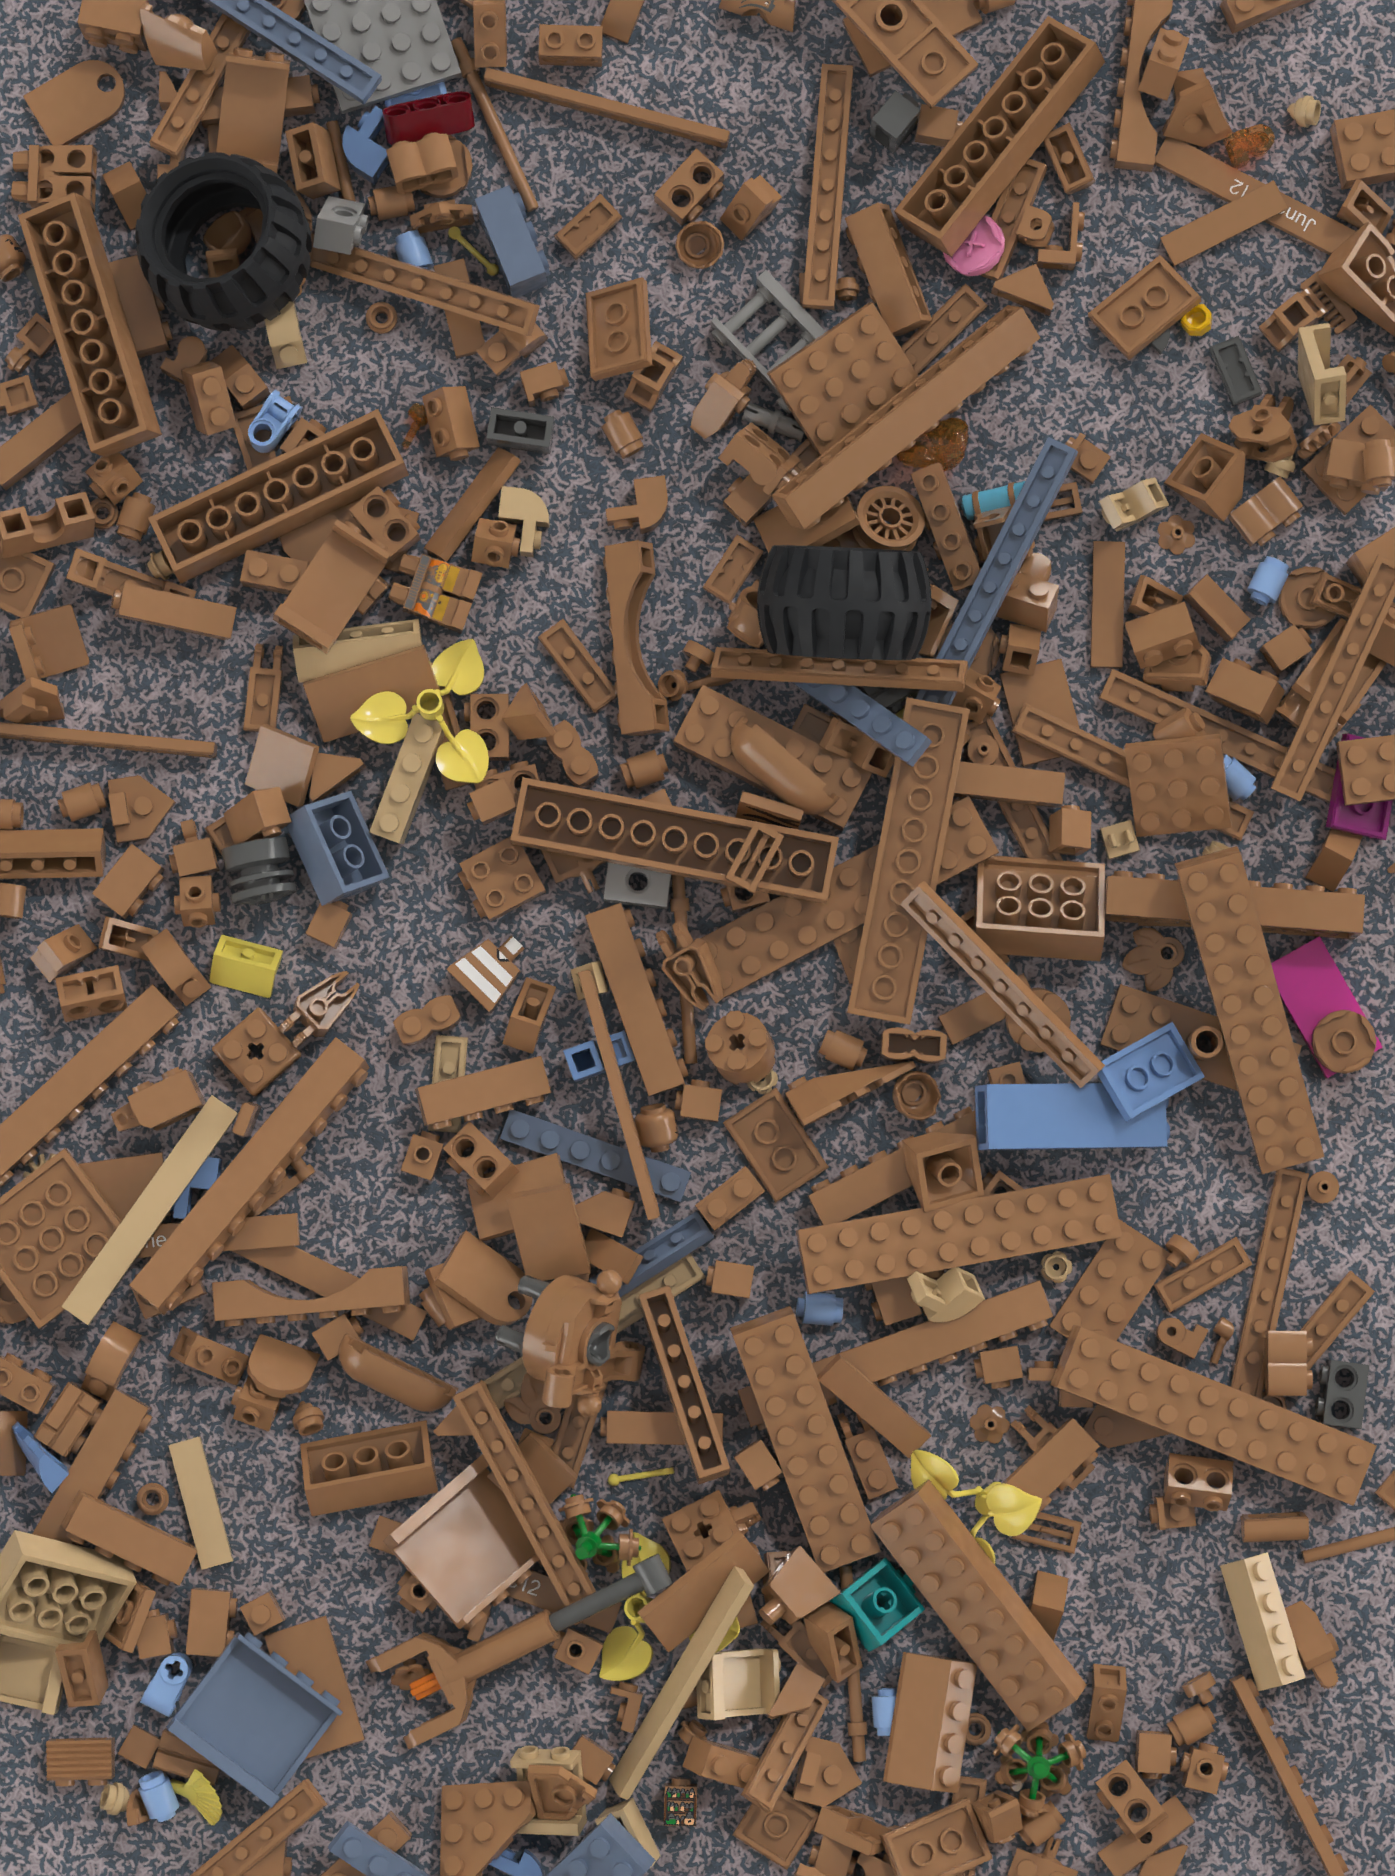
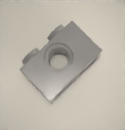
[313,196,369,255]
[603,863,671,910]

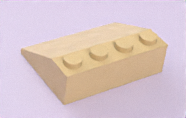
[0,1530,137,1647]

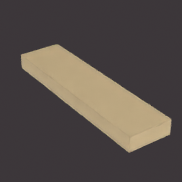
[168,1436,234,1570]

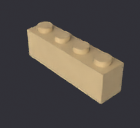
[293,619,423,683]
[369,713,448,844]
[1220,1552,1306,1691]

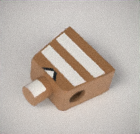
[446,935,525,1014]

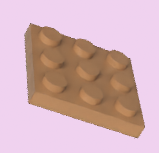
[1124,734,1232,837]

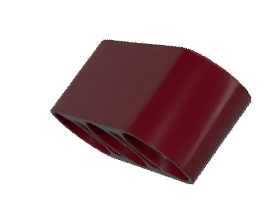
[382,91,475,145]

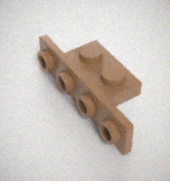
[911,463,981,591]

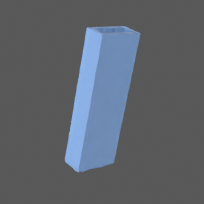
[975,1083,1170,1151]

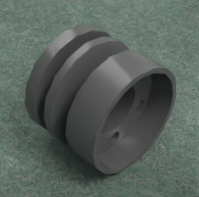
[221,837,297,905]

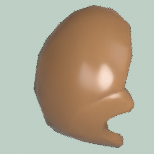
[203,211,252,256]
[675,221,724,269]
[892,1071,941,1121]

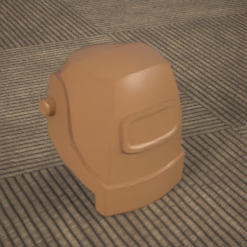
[727,579,764,649]

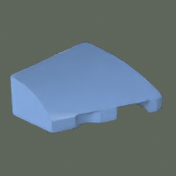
[12,1421,69,1493]

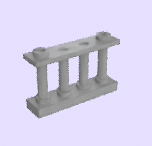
[711,270,826,414]

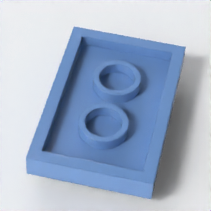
[1097,1022,1205,1122]

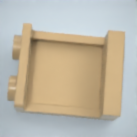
[1298,323,1346,426]
[0,1634,64,1715]
[696,1648,781,1720]
[510,1746,587,1836]

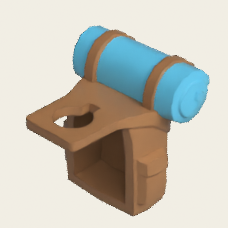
[961,481,1035,562]

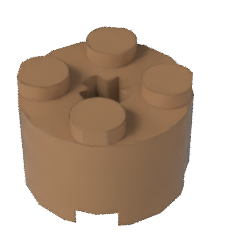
[705,1010,776,1085]

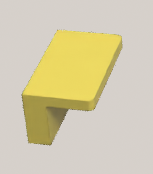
[209,935,283,998]

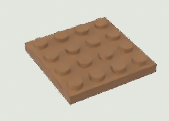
[767,302,919,456]
[0,1148,143,1329]

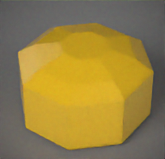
[1181,304,1213,336]

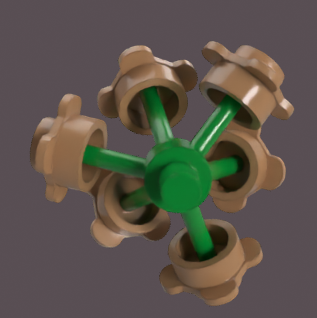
[558,1494,641,1575]
[993,1721,1086,1817]

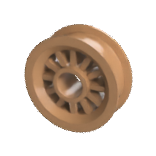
[852,486,925,551]

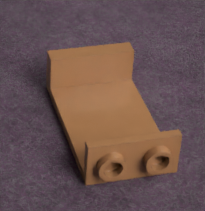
[216,48,291,174]
[273,519,391,654]

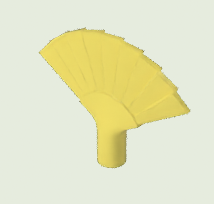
[170,1769,223,1826]

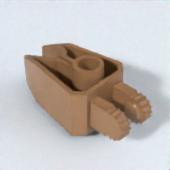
[690,358,757,439]
[656,921,723,1011]
[278,971,360,1048]
[1285,1600,1339,1689]

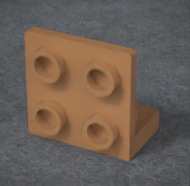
[9,604,90,680]

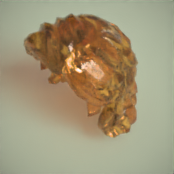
[897,418,969,472]

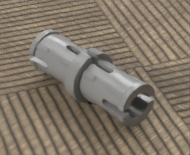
[742,402,804,442]

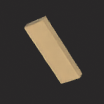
[428,1035,468,1133]

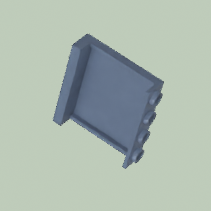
[166,1632,343,1808]

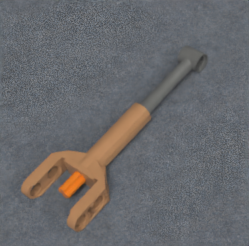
[366,1553,673,1749]

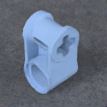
[248,389,303,453]
[140,1652,193,1717]

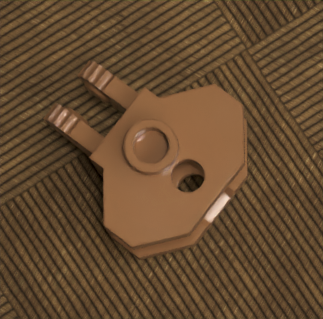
[1229,394,1298,462]

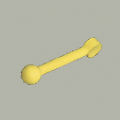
[448,226,499,276]
[608,1467,674,1486]

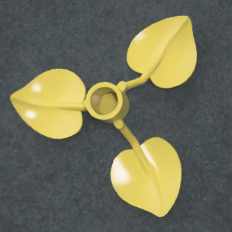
[350,639,489,784]
[911,1450,1042,1564]
[599,1532,740,1681]

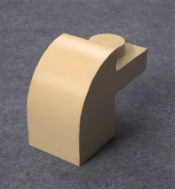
[264,301,307,369]
[1099,477,1169,532]
[498,486,550,557]
[907,1267,985,1322]

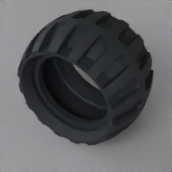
[135,152,312,331]
[757,545,932,660]

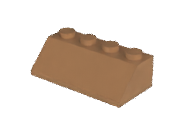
[300,1420,438,1516]
[883,1652,977,1793]

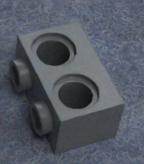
[869,90,920,154]
[1315,1360,1370,1429]

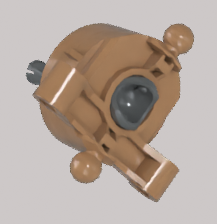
[495,1269,645,1417]

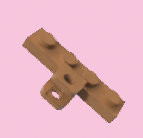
[980,159,1055,281]

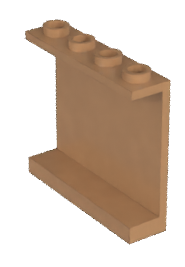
[383,1454,542,1629]

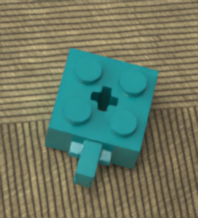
[829,1557,925,1652]

